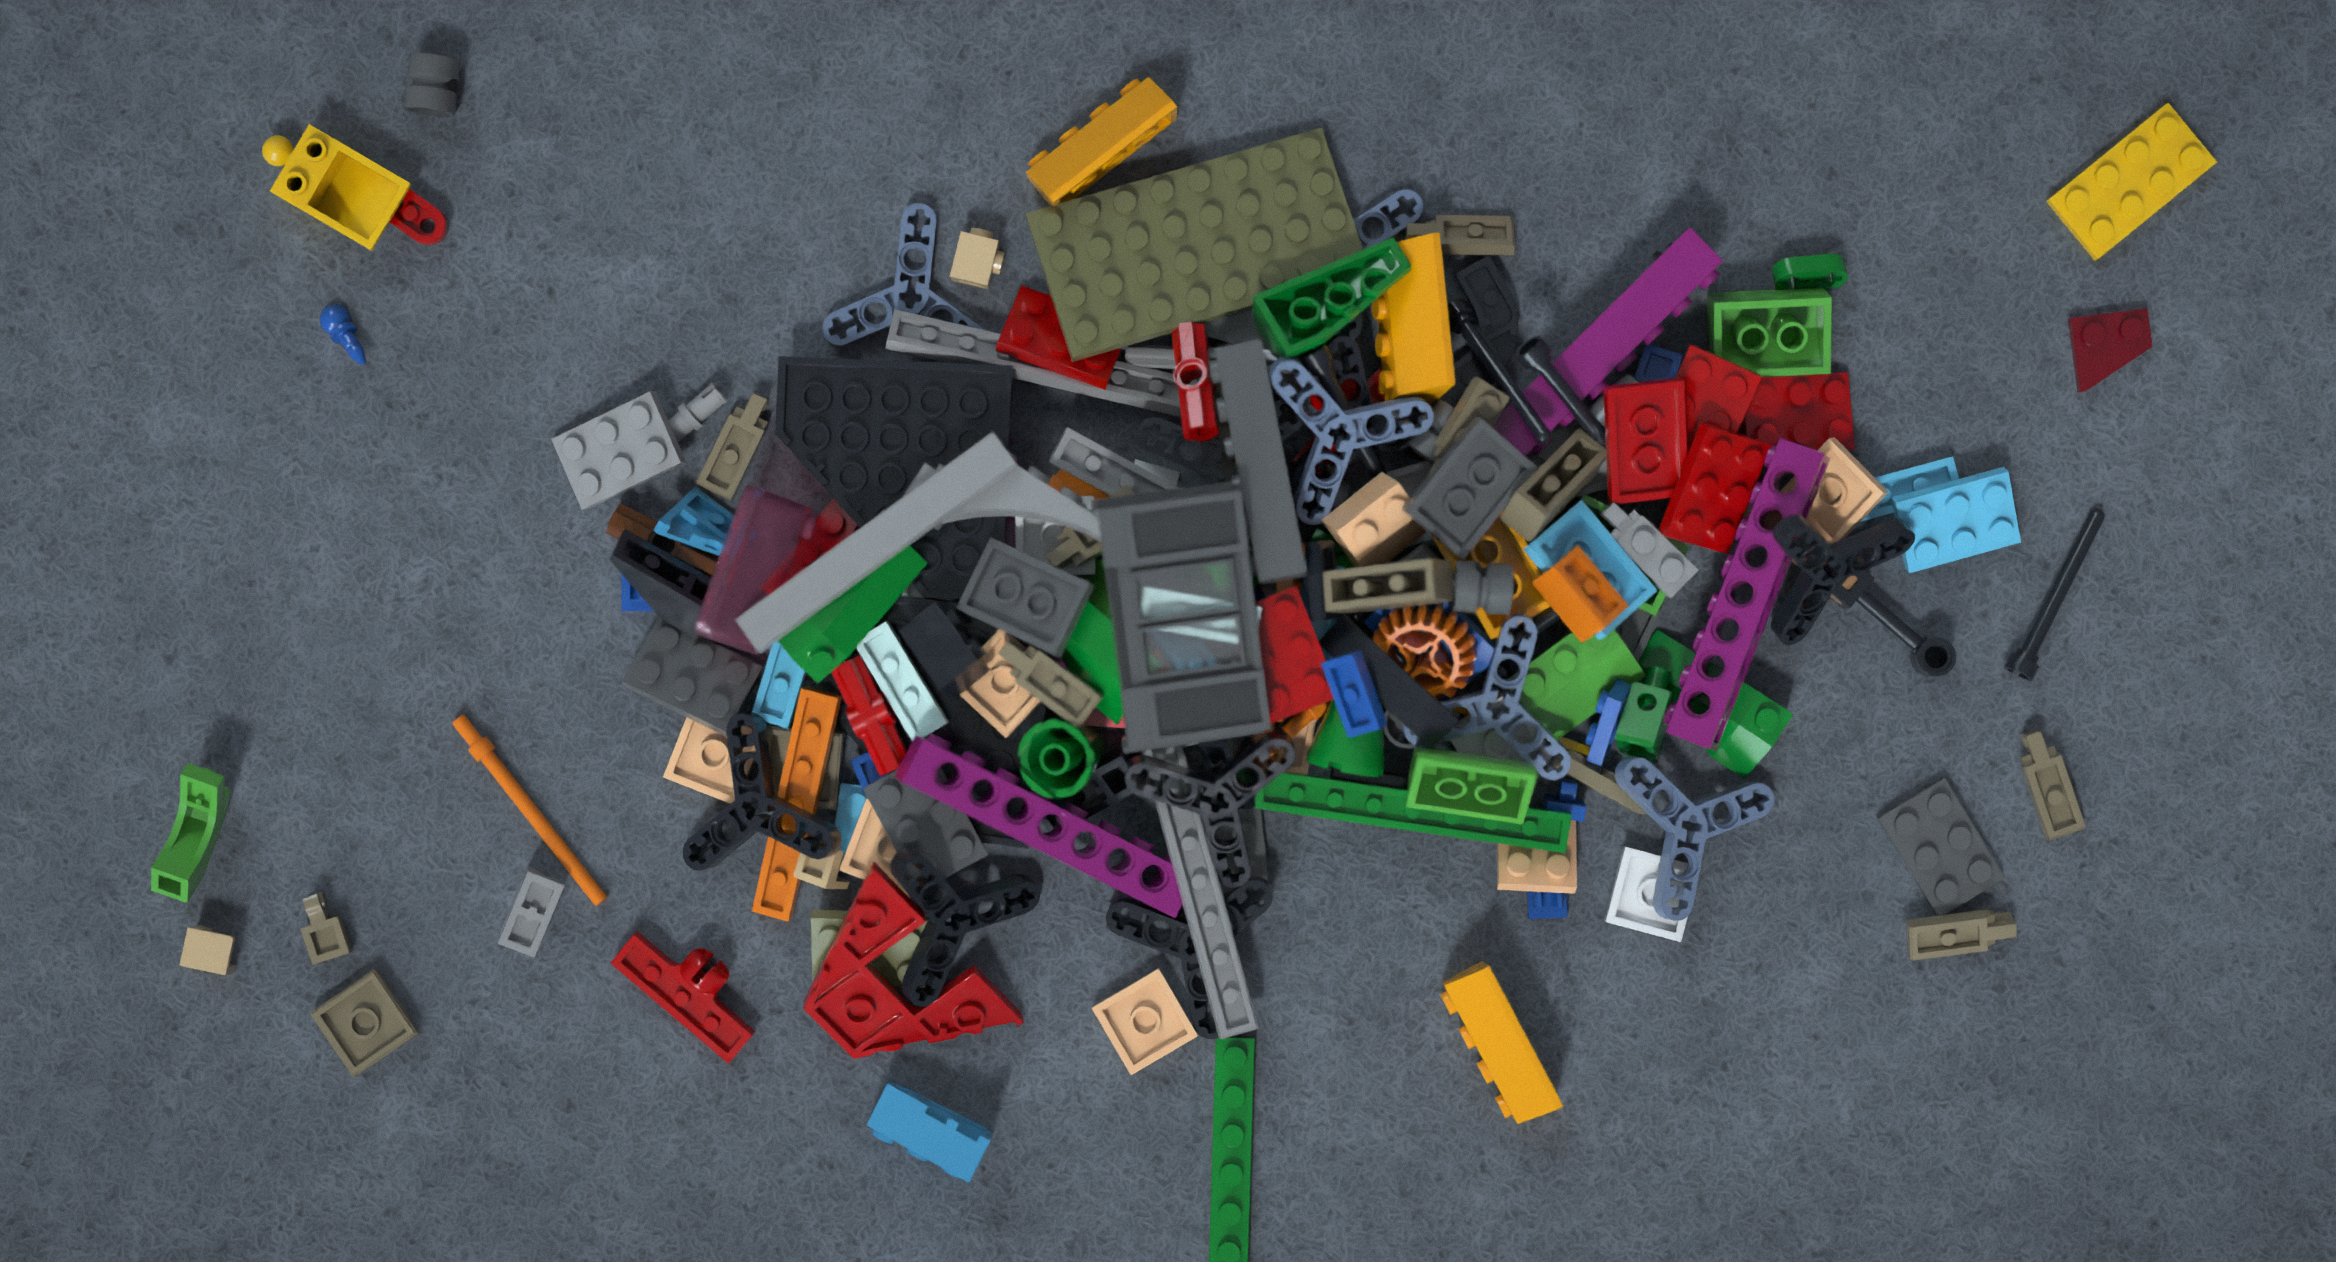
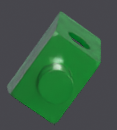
[1615,666,1673,764]

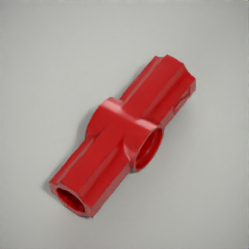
[1172,321,1219,442]
[831,655,907,776]

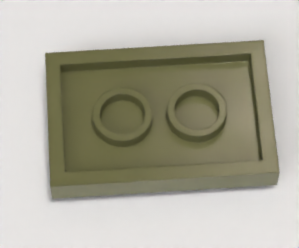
[811,910,930,987]

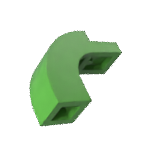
[151,763,230,903]

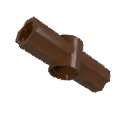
[605,503,725,580]

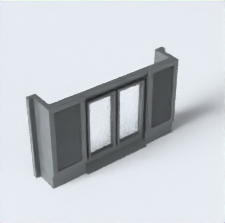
[1091,481,1271,753]

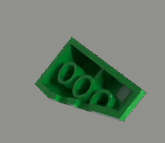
[1252,237,1411,359]
[778,545,927,683]
[1060,599,1167,725]
[1638,629,1793,779]

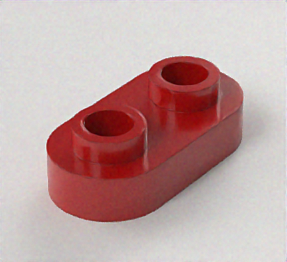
[390,189,448,246]

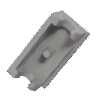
[497,866,565,958]

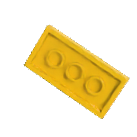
[2046,103,2217,261]

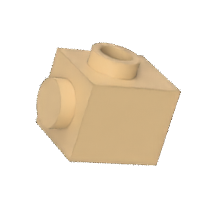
[950,228,1005,290]

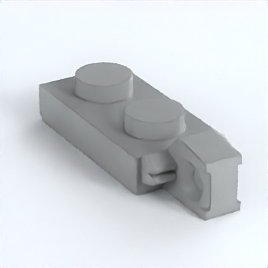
[1600,502,1698,599]

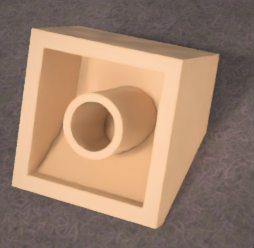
[1321,472,1426,568]

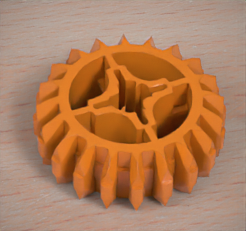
[1372,603,1477,702]

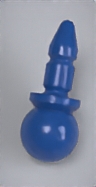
[320,305,366,365]

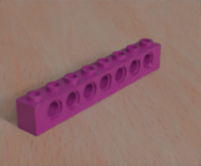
[1665,438,1830,751]
[895,733,1182,918]

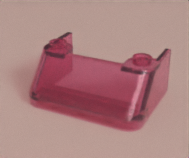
[694,484,818,657]

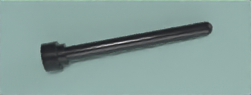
[1447,299,1551,443]
[1515,336,1606,448]
[1298,342,1388,479]
[2004,508,2105,681]

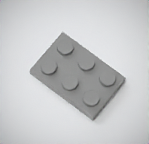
[551,391,686,510]

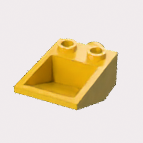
[262,124,412,251]

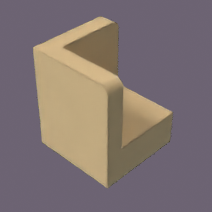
[793,840,850,889]
[179,925,236,975]

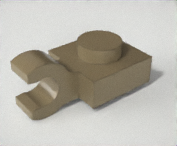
[300,891,353,965]

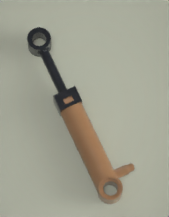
[1742,481,1956,677]

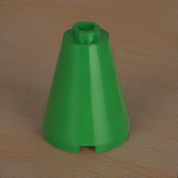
[1306,699,1385,777]
[1018,719,1105,798]

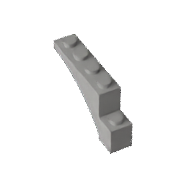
[902,451,1101,542]

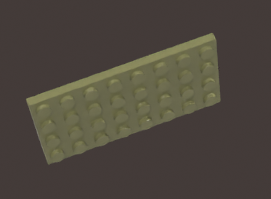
[1025,128,1363,362]

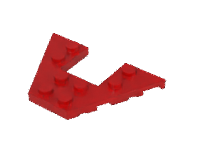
[803,862,1024,1059]

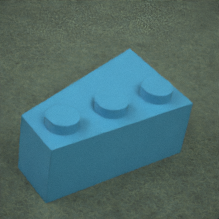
[866,1080,994,1183]

